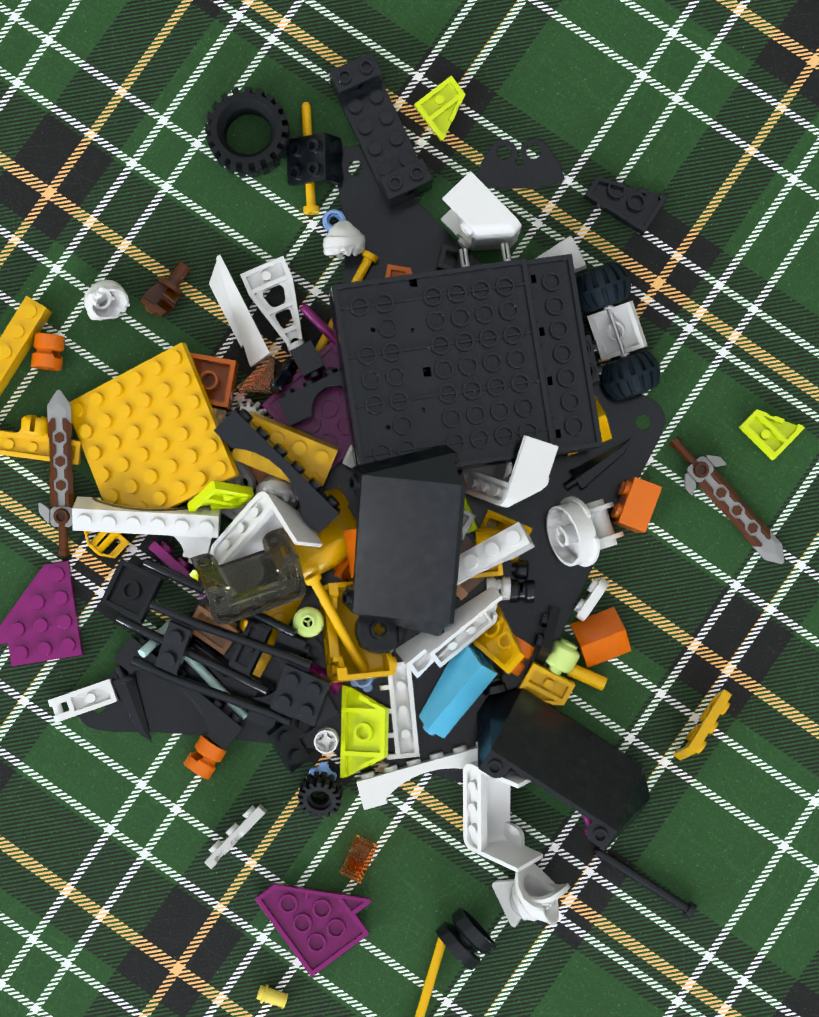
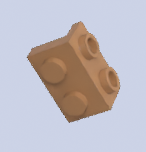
[192,603,240,655]

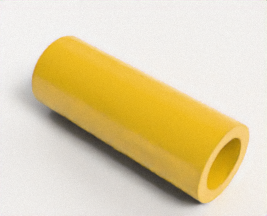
[567,664,607,691]

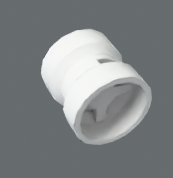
[486,576,511,601]
[314,726,339,754]

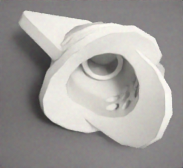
[492,863,570,927]

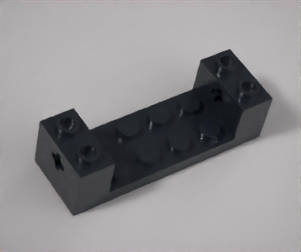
[329,52,433,209]

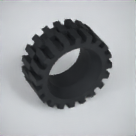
[205,87,291,178]

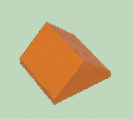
[570,607,631,668]

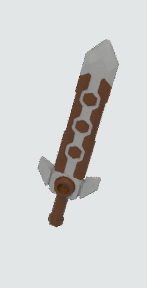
[38,390,74,556]
[669,436,784,564]

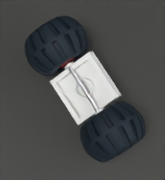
[576,262,661,400]

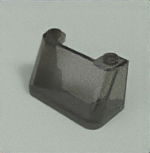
[191,527,306,625]

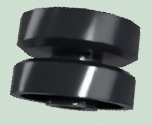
[436,907,497,970]

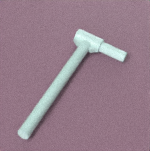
[138,620,248,720]

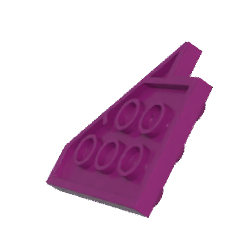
[0,561,84,666]
[255,883,372,977]

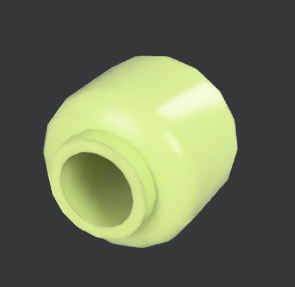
[293,607,324,638]
[546,638,580,675]

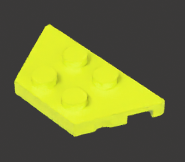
[340,685,389,778]

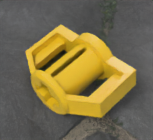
[84,531,130,558]

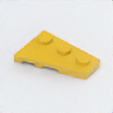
[472,604,525,674]
[673,689,732,761]

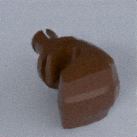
[140,261,191,318]

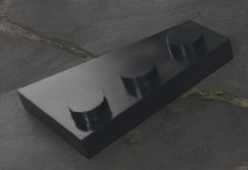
[583,176,668,236]

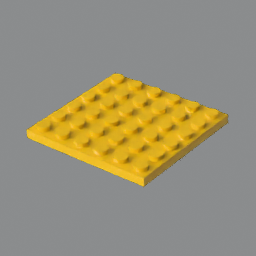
[69,342,240,534]

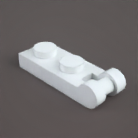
[48,678,119,723]

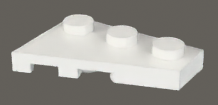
[204,804,267,869]

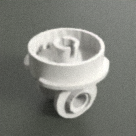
[546,496,624,567]

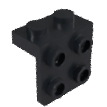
[287,132,343,186]

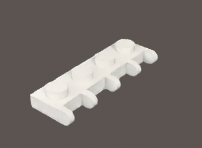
[379,661,420,760]

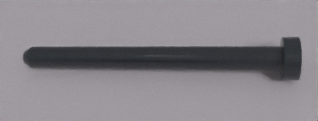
[592,847,697,919]

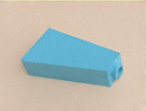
[419,643,498,738]

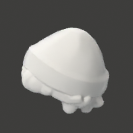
[323,220,366,259]
[84,280,130,321]
[255,474,298,508]

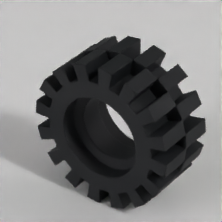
[298,771,343,818]

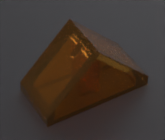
[236,356,277,395]
[339,834,378,884]

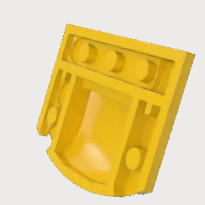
[267,487,357,583]

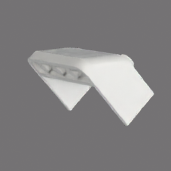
[441,171,522,251]
[461,435,559,508]
[210,492,323,607]
[463,761,543,873]

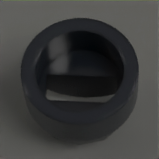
[512,560,529,579]

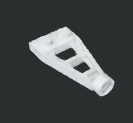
[240,256,306,356]

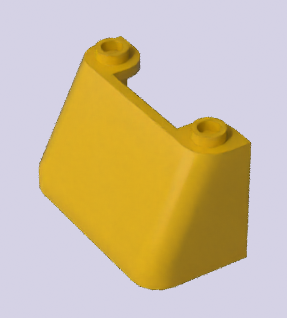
[319,581,397,683]

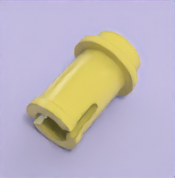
[256,984,288,1009]

